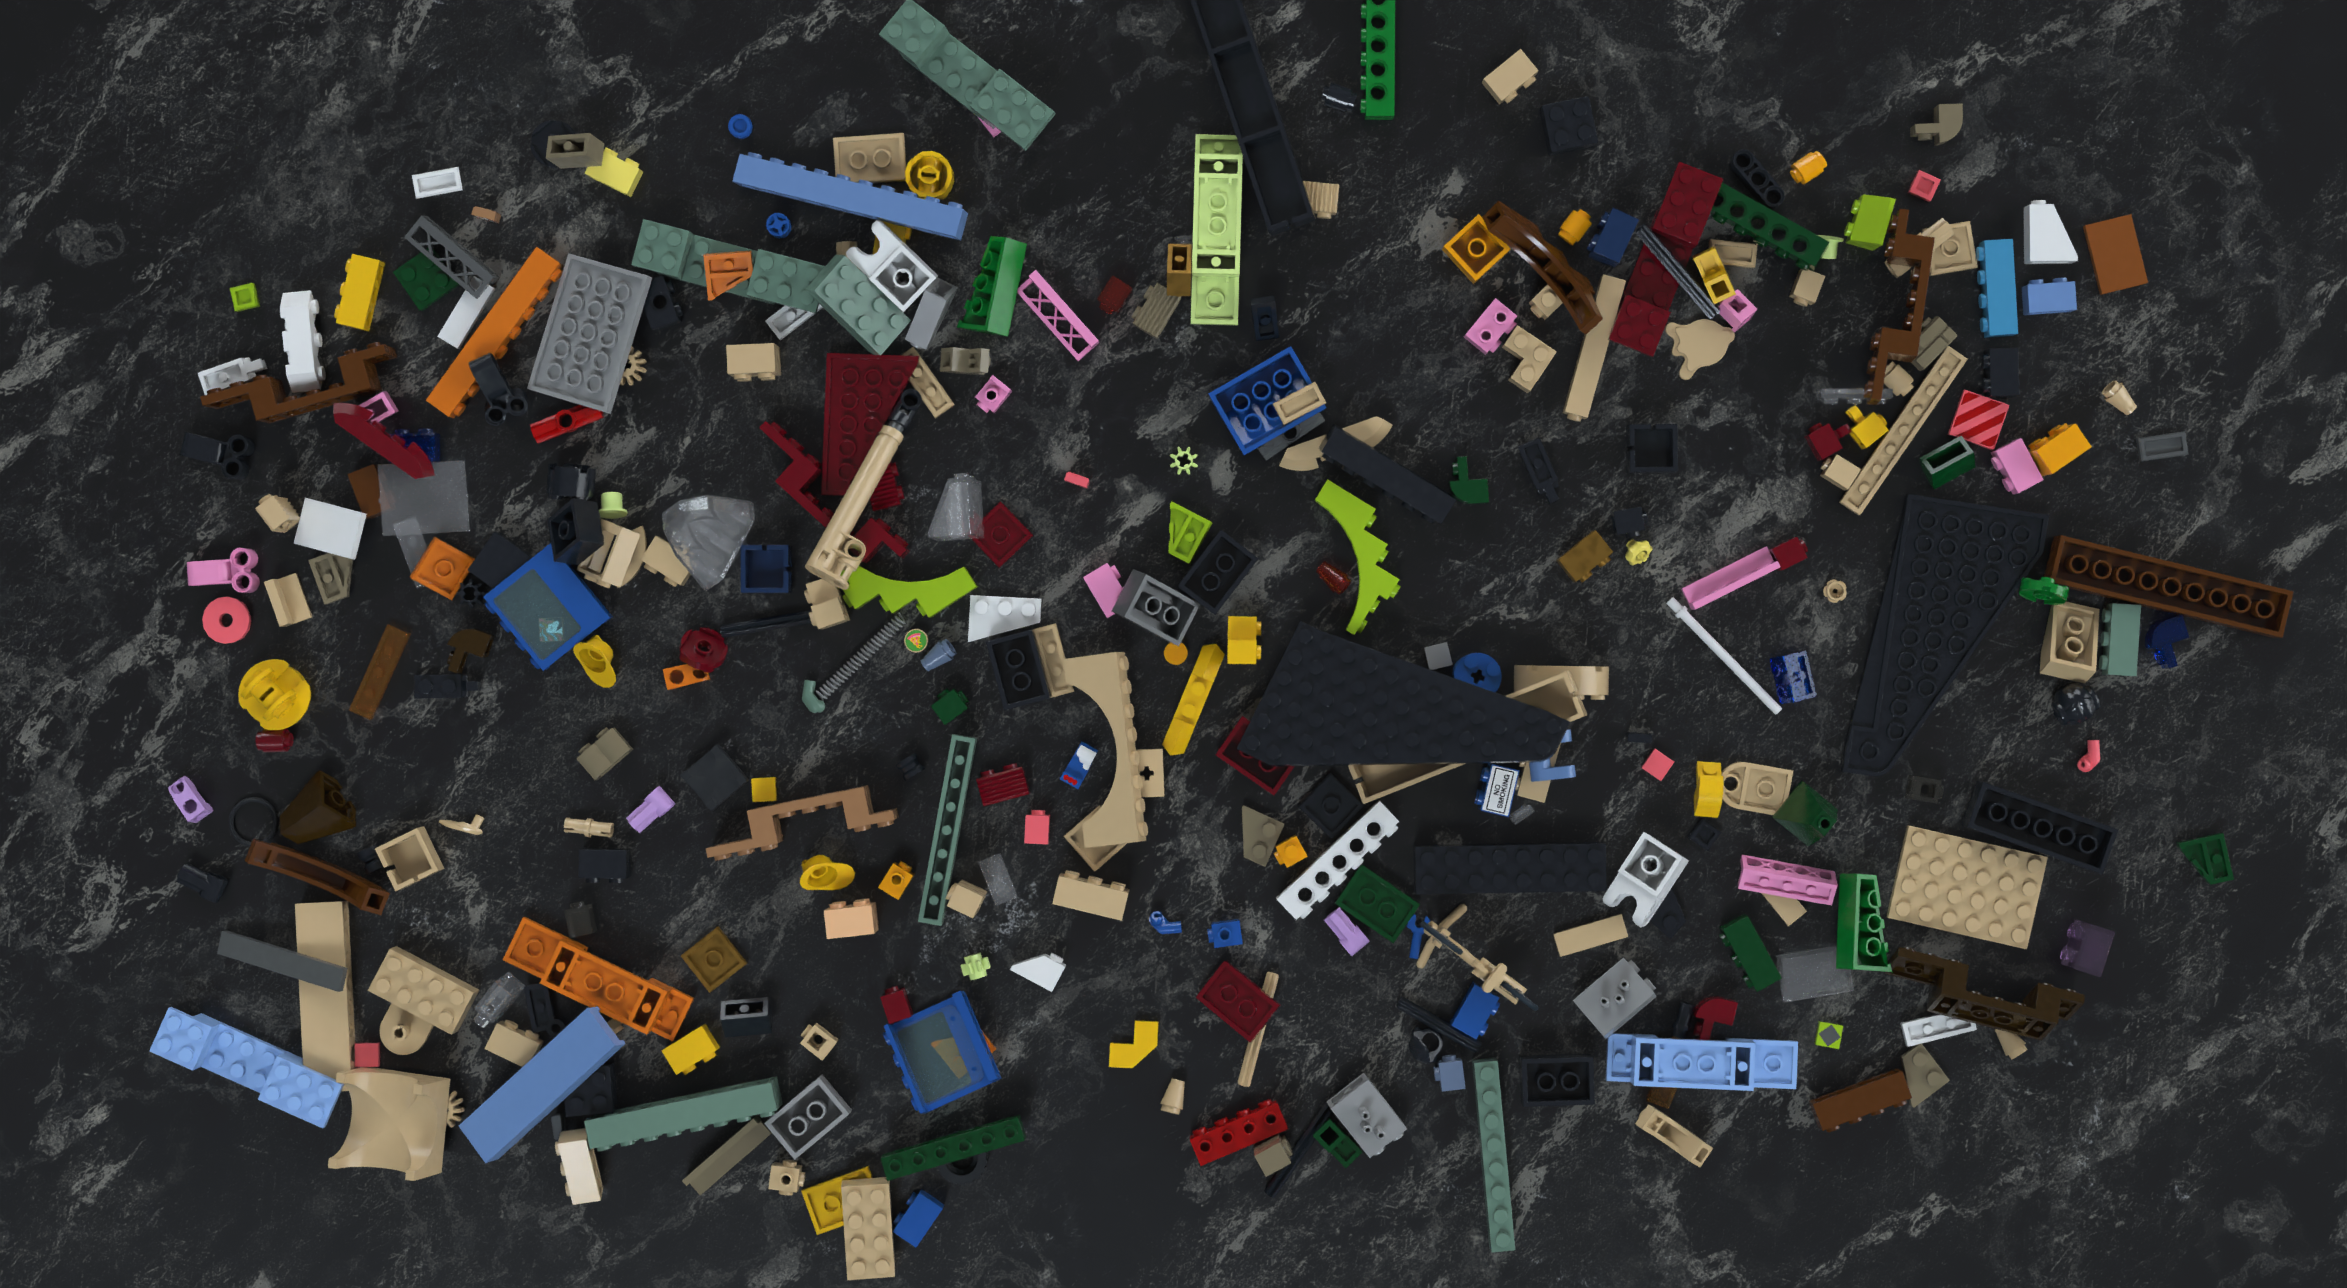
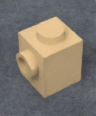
[1529,284,1563,320]

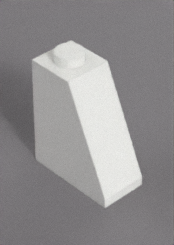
[2024,200,2078,264]

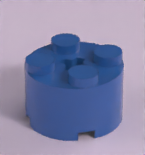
[1452,653,1502,692]

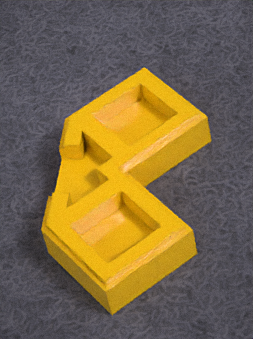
[1109,1020,1159,1068]

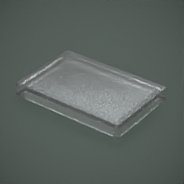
[1775,945,1854,1003]

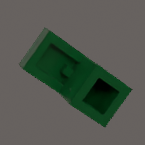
[1448,456,1489,504]
[1313,1118,1363,1168]

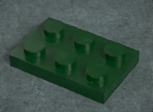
[1335,864,1420,944]

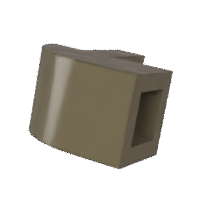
[1910,104,1963,146]
[940,347,991,375]

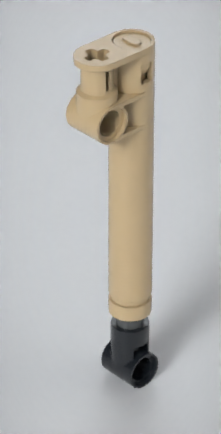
[805,389,922,590]

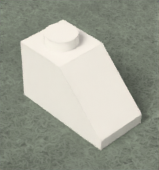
[1010,953,1066,992]

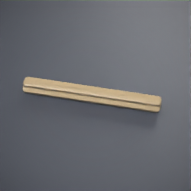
[1238,972,1279,1087]

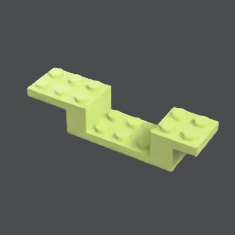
[1191,134,1243,326]

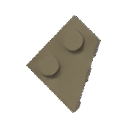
[308,553,353,605]
[1242,805,1285,867]

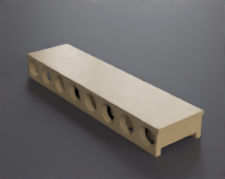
[295,901,357,1091]

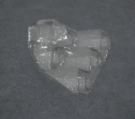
[662,495,755,591]

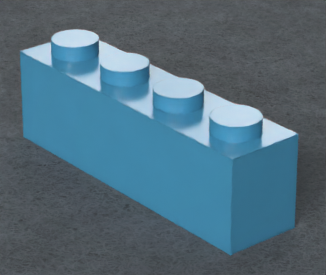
[1976,239,2018,338]

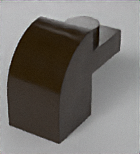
[447,629,496,673]

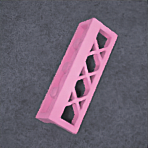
[1017,270,1099,361]
[1681,546,1781,610]
[1738,855,1838,906]

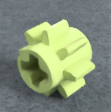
[1170,447,1198,475]
[960,952,991,980]

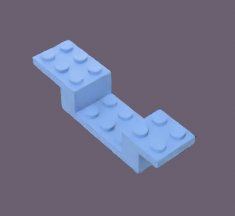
[150,1007,344,1128]
[1605,1033,1798,1091]

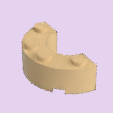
[1514,665,1609,700]

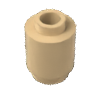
[1884,361,1914,396]

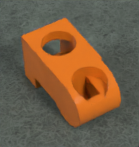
[663,664,710,690]

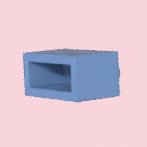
[2022,278,2077,315]

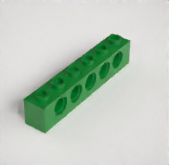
[1360,0,1395,120]

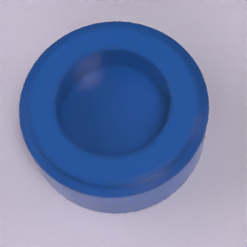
[728,114,753,139]

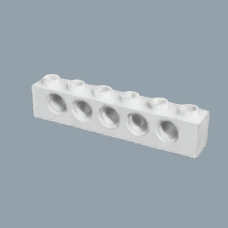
[1276,800,1399,920]

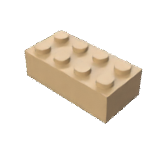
[841,1177,895,1280]

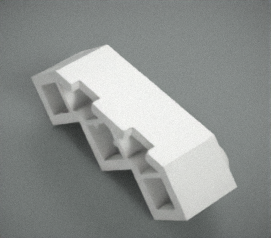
[280,290,326,393]

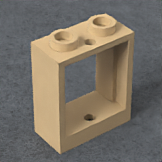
[577,518,641,588]

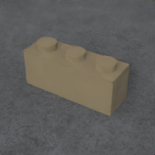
[1253,1133,1293,1177]

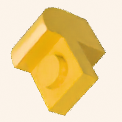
[1693,246,1736,304]
[1694,761,1724,818]

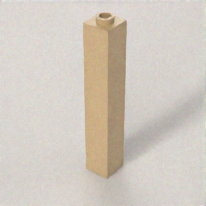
[1562,274,1626,422]

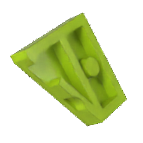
[1169,501,1212,565]

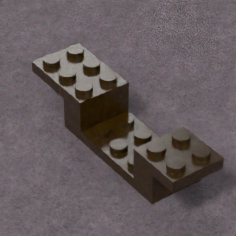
[1884,947,2085,1041]

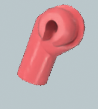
[2077,740,2100,772]

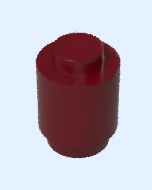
[256,728,294,753]

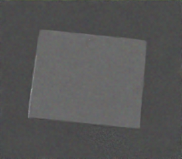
[378,461,470,536]

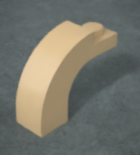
[1635,1104,1713,1167]

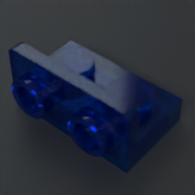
[1770,650,1817,704]

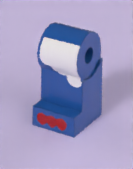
[1060,742,1098,789]

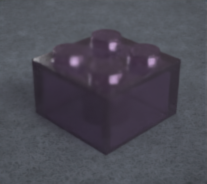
[2060,919,2115,977]

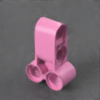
[187,548,260,593]

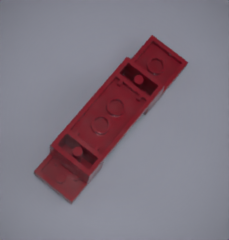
[1608,162,1723,357]
[759,421,910,563]

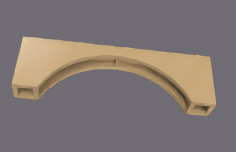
[1063,652,1148,848]

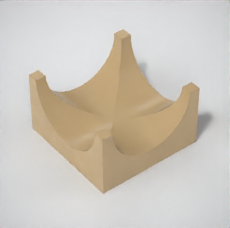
[328,1067,450,1181]

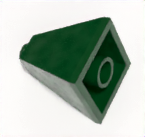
[1772,780,1838,846]

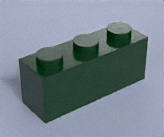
[1719,914,1782,992]

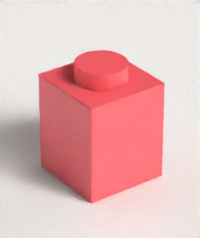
[1024,810,1050,844]

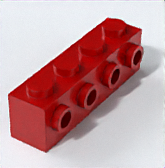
[1190,1099,1288,1166]

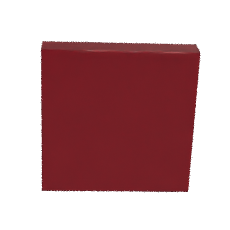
[967,501,1034,568]

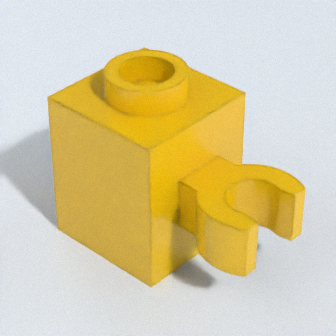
[1845,405,1889,449]

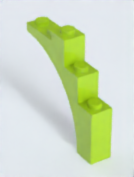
[1314,479,1401,635]
[840,565,978,618]

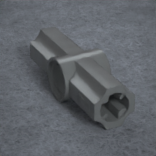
[1257,412,1325,461]

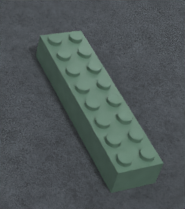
[584,1076,783,1151]

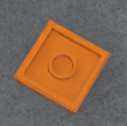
[410,536,475,600]

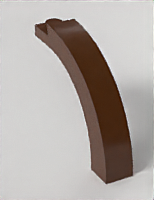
[244,839,390,915]

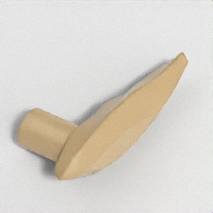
[439,814,484,835]

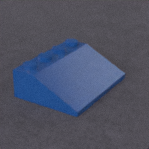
[1208,346,1326,455]

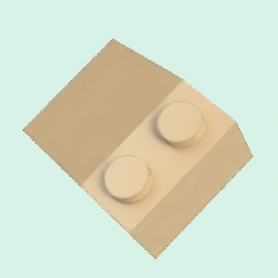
[2040,602,2100,683]

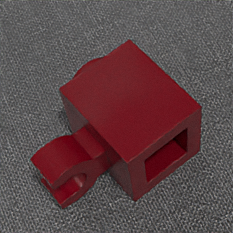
[1804,422,1852,461]

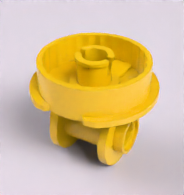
[238,659,311,730]

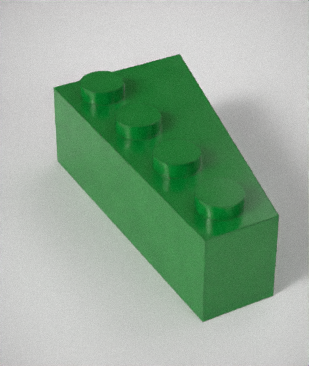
[1836,874,1892,972]

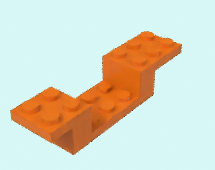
[503,917,695,1041]

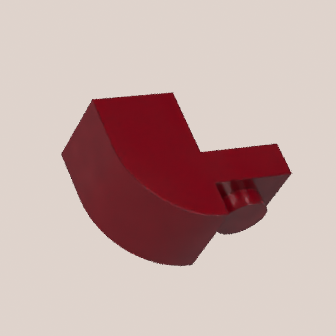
[1692,996,1738,1040]

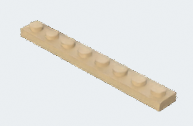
[1839,346,1968,516]

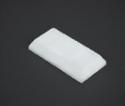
[412,167,463,199]

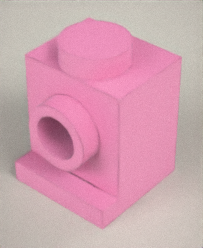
[1718,289,1757,333]
[975,375,1012,413]

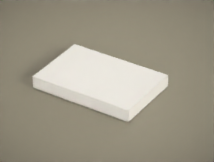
[294,498,367,560]

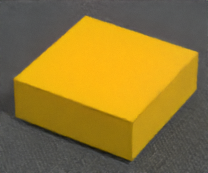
[751,777,777,802]

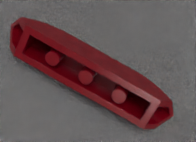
[333,403,435,479]

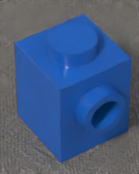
[1207,919,1243,948]

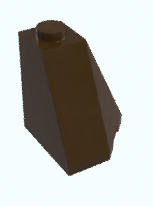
[280,770,356,844]

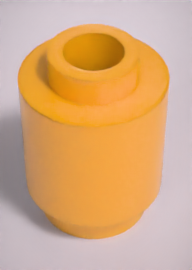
[1790,151,1827,184]
[1558,209,1592,246]

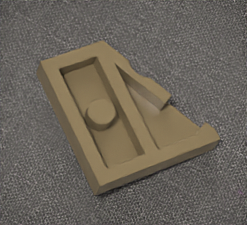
[1901,1044,1950,1108]

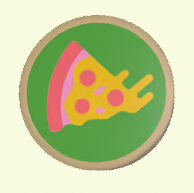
[904,629,928,652]

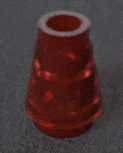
[1316,561,1352,595]

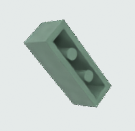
[2099,603,2141,676]

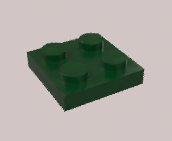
[393,246,459,311]

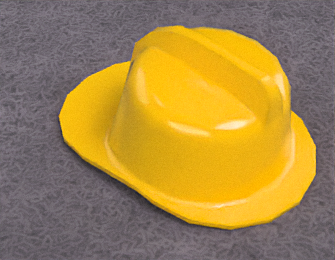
[573,635,616,688]
[800,855,855,890]

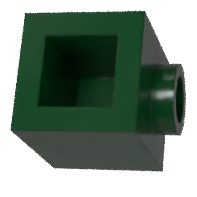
[931,688,969,725]

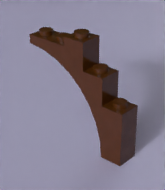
[1482,201,1603,334]

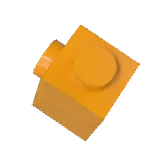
[1274,834,1308,868]
[878,861,915,900]

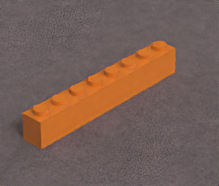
[426,247,564,418]

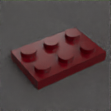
[1196,960,1281,1043]

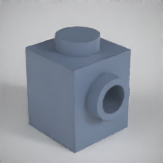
[1433,1055,1466,1092]

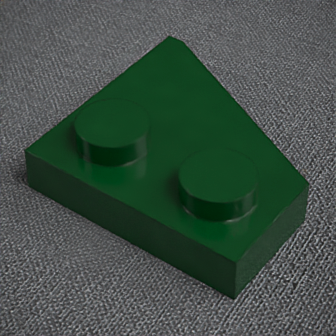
[2176,833,2234,885]

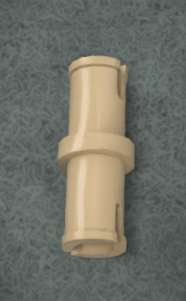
[564,817,614,838]

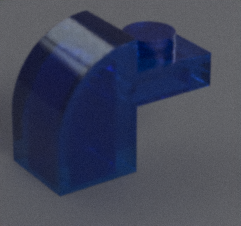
[2145,615,2189,669]

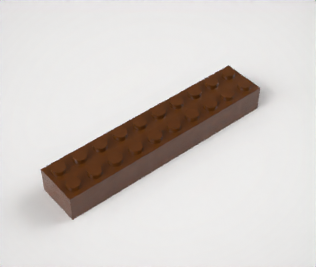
[2044,535,2294,638]

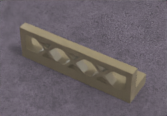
[682,1115,772,1195]

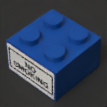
[1474,763,1519,817]

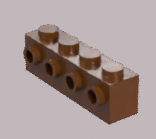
[1809,1068,1912,1132]

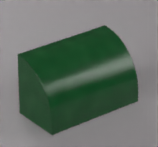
[1920,436,1976,489]

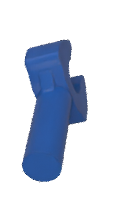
[1407,914,1430,959]

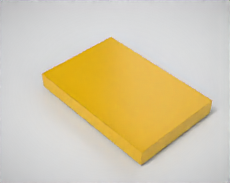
[801,1166,873,1235]

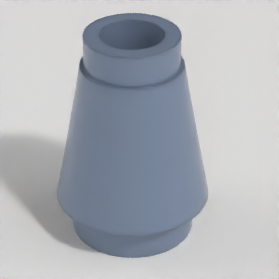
[920,639,957,671]

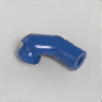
[1149,911,1182,934]

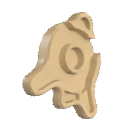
[1665,319,1735,380]

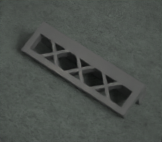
[404,215,500,299]

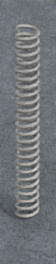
[816,612,906,701]

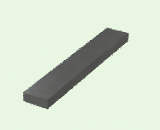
[217,930,348,992]

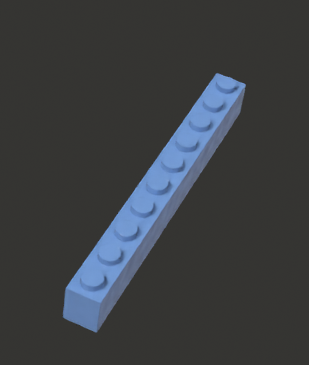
[733,152,968,241]

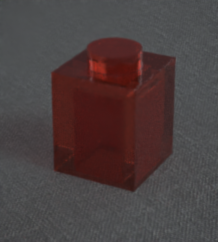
[1097,275,1133,315]

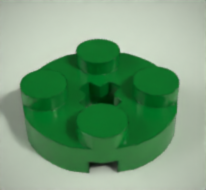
[2019,577,2069,605]

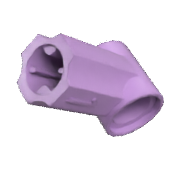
[626,786,675,833]
[1324,907,1370,956]

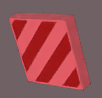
[1948,390,2009,450]

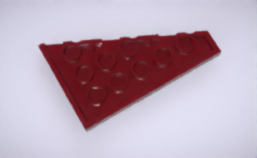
[821,353,919,496]

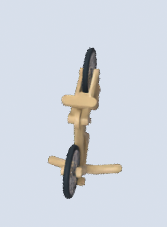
[1416,904,1539,1011]

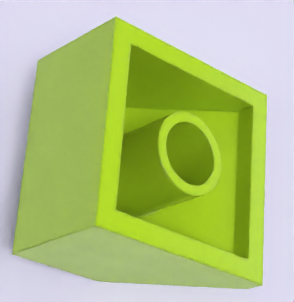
[1844,194,1896,251]

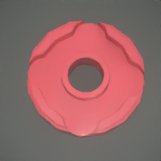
[202,597,252,644]

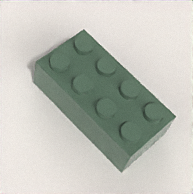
[805,255,911,356]

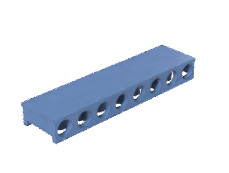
[459,1006,626,1163]

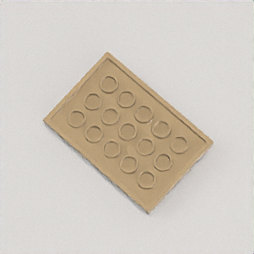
[1886,825,2048,949]

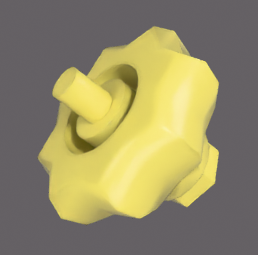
[1625,539,1653,566]

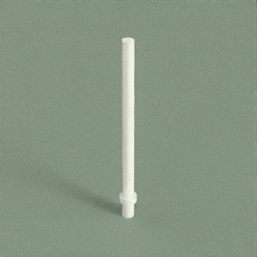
[1666,597,1782,715]

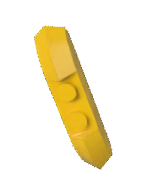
[1162,644,1225,756]

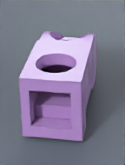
[168,776,214,823]

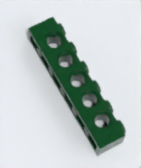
[1710,183,1829,271]
[881,1114,1026,1181]

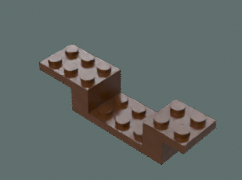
[1863,209,1935,405]
[200,342,397,423]

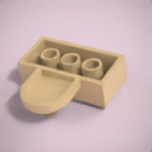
[368,946,479,1055]

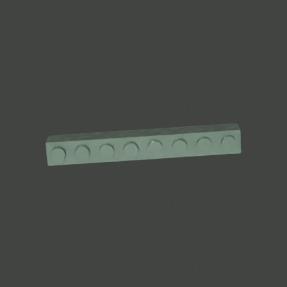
[918,734,977,926]
[1472,1057,1515,1252]

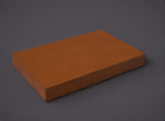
[2083,214,2148,295]

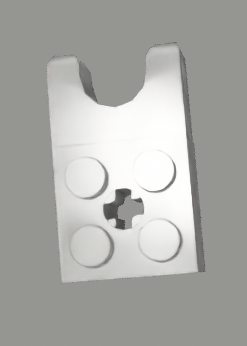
[846,220,938,312]
[1603,832,1689,927]

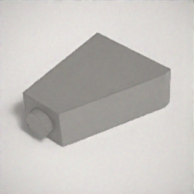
[905,277,958,349]

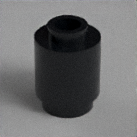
[1321,82,1357,112]

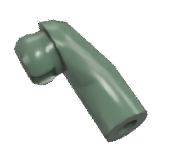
[802,680,825,713]

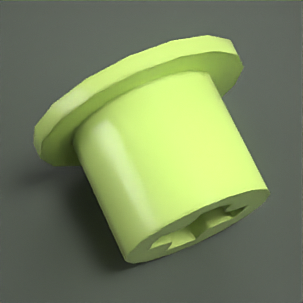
[1818,235,1844,259]
[598,492,628,519]

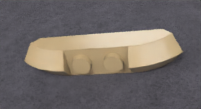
[1279,416,1392,471]

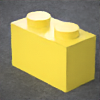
[585,147,643,197]

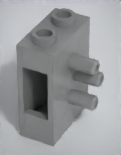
[1573,957,1656,1039]
[1326,1073,1407,1158]

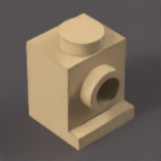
[800,1023,839,1061]

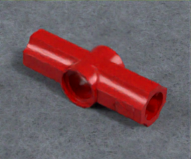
[530,405,604,444]

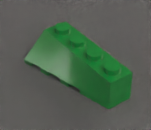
[957,236,1027,337]

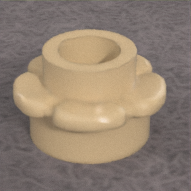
[1823,579,1847,603]

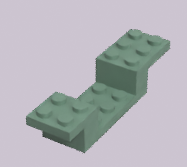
[879,0,1056,151]
[631,219,825,314]

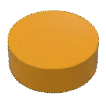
[1164,643,1188,665]

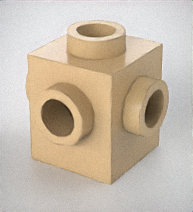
[768,1160,805,1195]

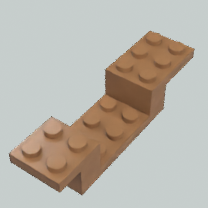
[706,785,899,861]

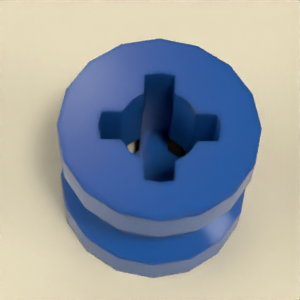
[766,213,792,239]

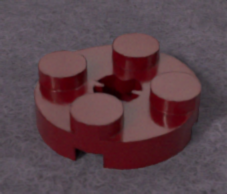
[679,628,728,673]

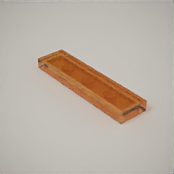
[349,624,411,720]

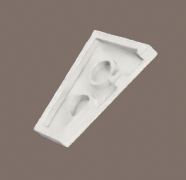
[968,595,1042,642]

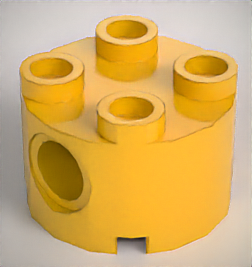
[905,151,954,200]

